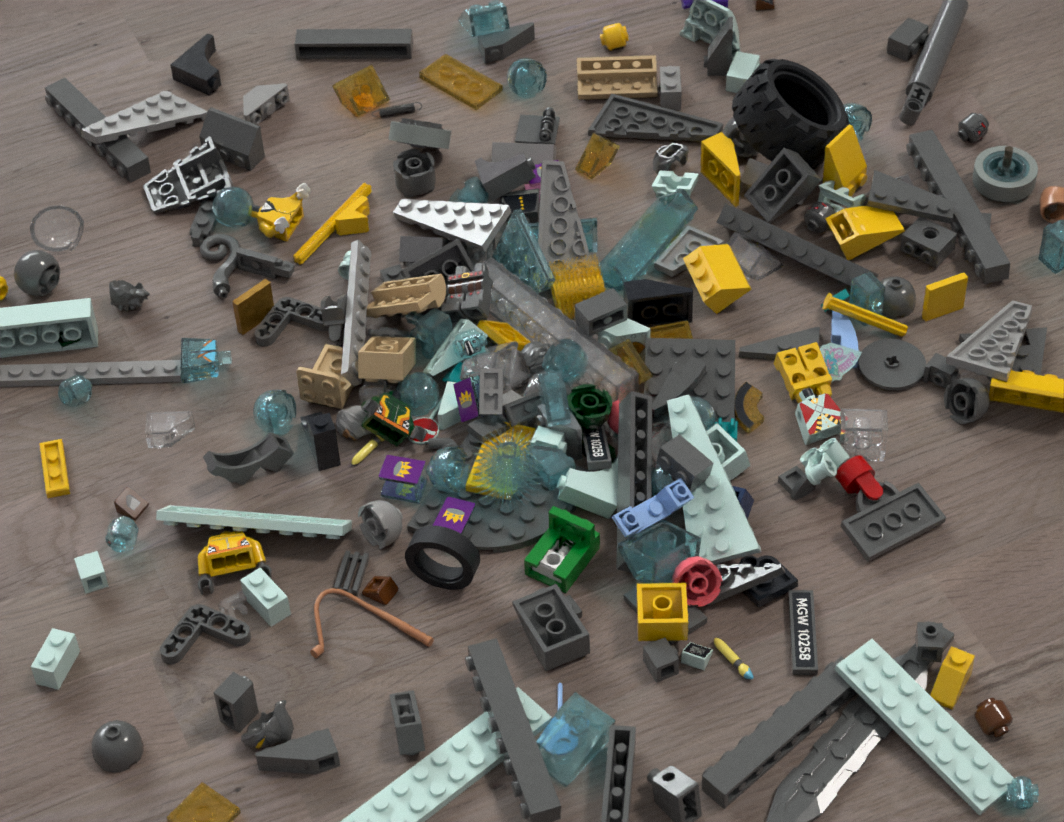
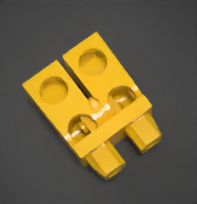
[774,342,832,404]

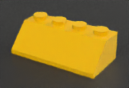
[989,369,1064,413]

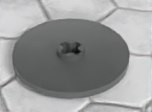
[858,339,926,390]

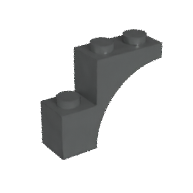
[203,432,294,485]

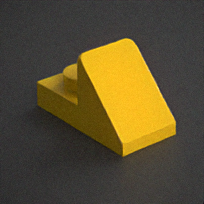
[335,195,370,235]

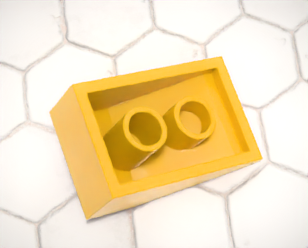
[822,124,867,197]
[700,132,740,207]

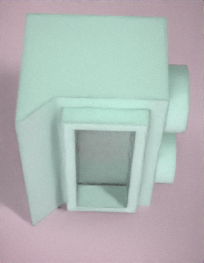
[818,180,866,213]

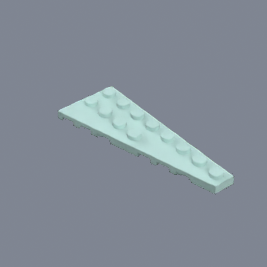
[667,394,761,565]

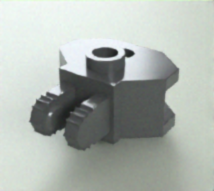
[321,294,347,347]

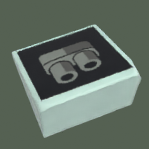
[681,642,713,670]

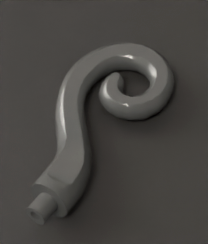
[200,234,241,299]

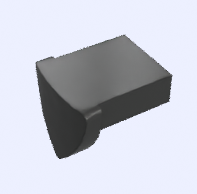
[778,466,816,500]

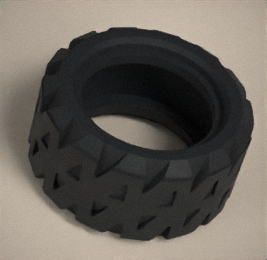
[732,58,849,170]

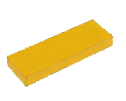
[39,439,71,498]

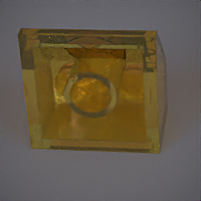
[332,65,390,117]

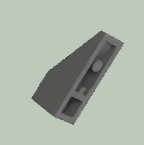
[704,17,733,76]
[478,22,535,63]
[389,690,425,755]

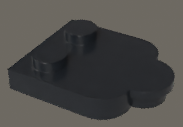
[739,555,798,608]

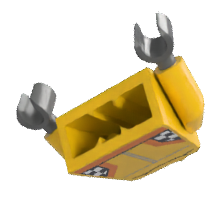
[197,531,272,595]

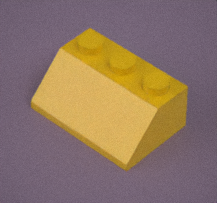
[683,244,752,314]

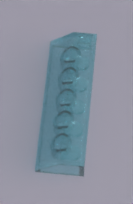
[597,189,698,292]

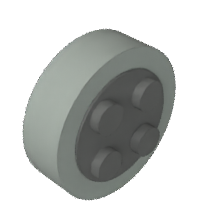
[388,118,452,153]

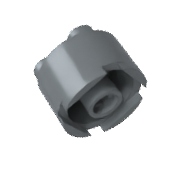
[393,149,436,198]

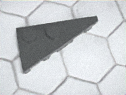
[739,327,820,360]
[707,563,785,606]

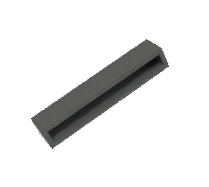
[294,29,413,59]

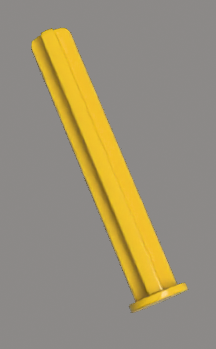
[822,293,908,337]

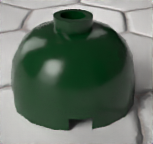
[566,384,612,430]

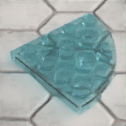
[491,209,555,296]

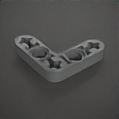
[254,297,329,347]
[160,604,251,664]

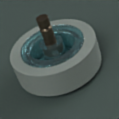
[973,146,1038,202]

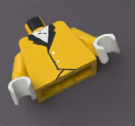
[250,183,311,242]

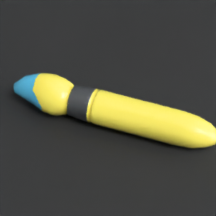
[351,435,385,465]
[713,638,754,679]

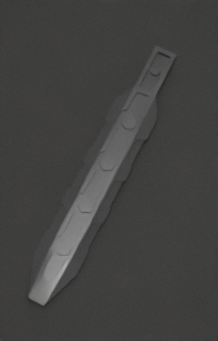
[766,622,954,822]

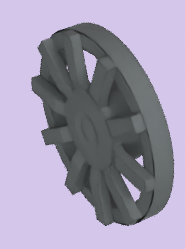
[368,327,409,337]

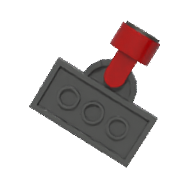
[835,455,946,562]

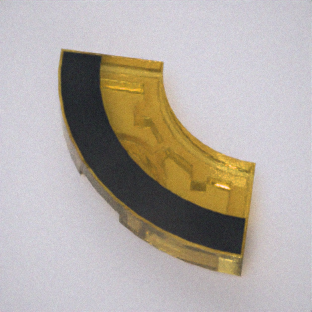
[734,382,764,434]

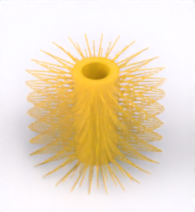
[548,254,605,326]

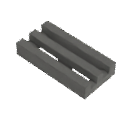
[334,550,369,596]

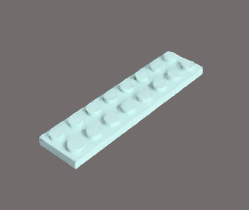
[156,505,352,539]
[835,639,1018,816]

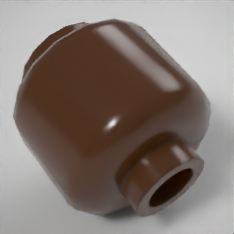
[974,697,1013,738]

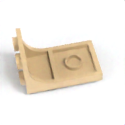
[296,344,354,409]

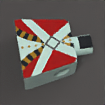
[795,388,848,445]

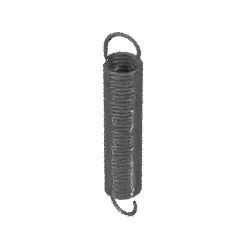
[372,102,422,117]

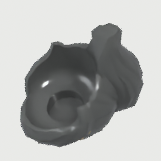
[241,700,294,749]

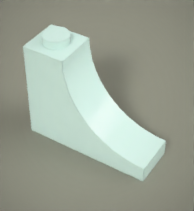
[557,455,618,519]

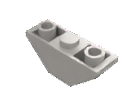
[243,83,290,125]

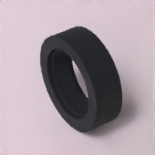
[405,525,480,590]

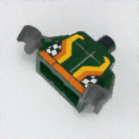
[361,391,428,447]

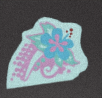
[820,343,862,383]

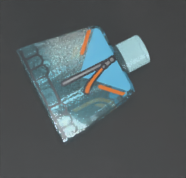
[180,338,232,384]

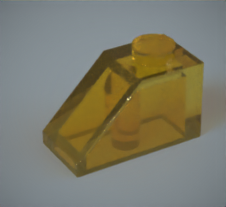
[575,133,620,179]

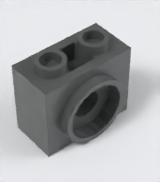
[900,217,957,268]

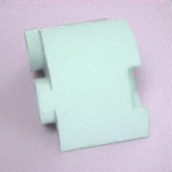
[652,170,699,204]

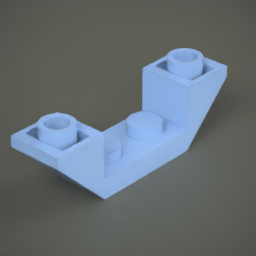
[611,478,695,538]

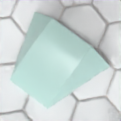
[679,0,741,61]

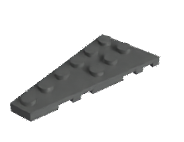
[588,94,723,141]

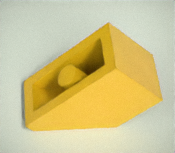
[930,646,975,710]

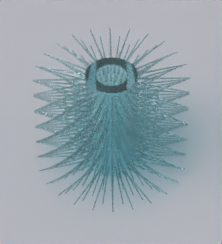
[471,426,544,512]

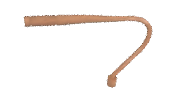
[310,588,434,658]

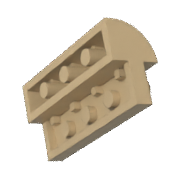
[577,55,657,100]
[366,274,446,318]

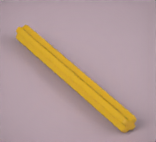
[293,183,372,264]

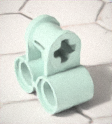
[800,438,849,485]

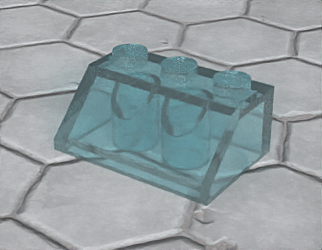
[618,520,701,584]

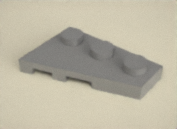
[654,226,724,277]

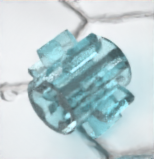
[1006,776,1039,810]

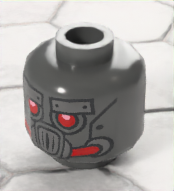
[958,113,989,143]
[804,202,835,233]

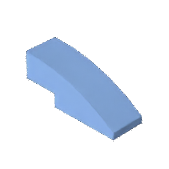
[831,310,859,368]

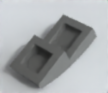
[467,415,510,443]

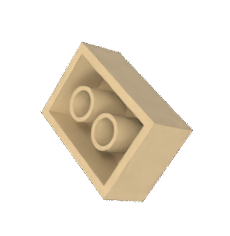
[358,336,416,383]

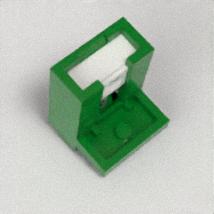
[524,506,600,594]

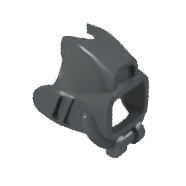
[653,143,689,175]

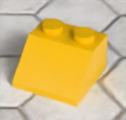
[637,583,688,641]

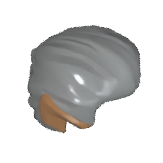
[336,405,372,441]

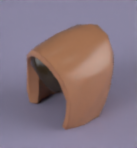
[1040,186,1064,226]

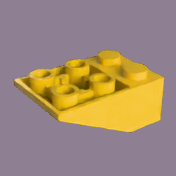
[825,206,905,260]

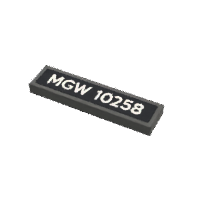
[582,424,612,470]
[788,590,818,675]

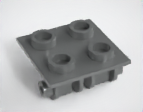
[515,107,560,145]

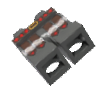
[441,263,493,323]

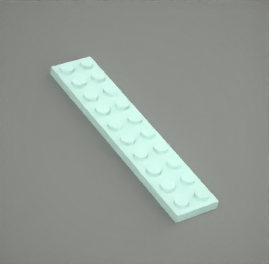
[341,687,552,822]

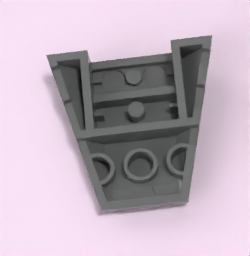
[143,136,236,214]

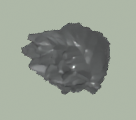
[109,280,150,311]
[521,341,556,378]

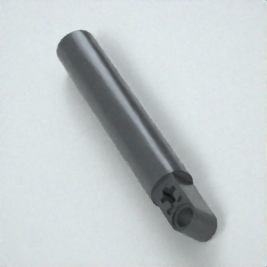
[899,0,969,125]

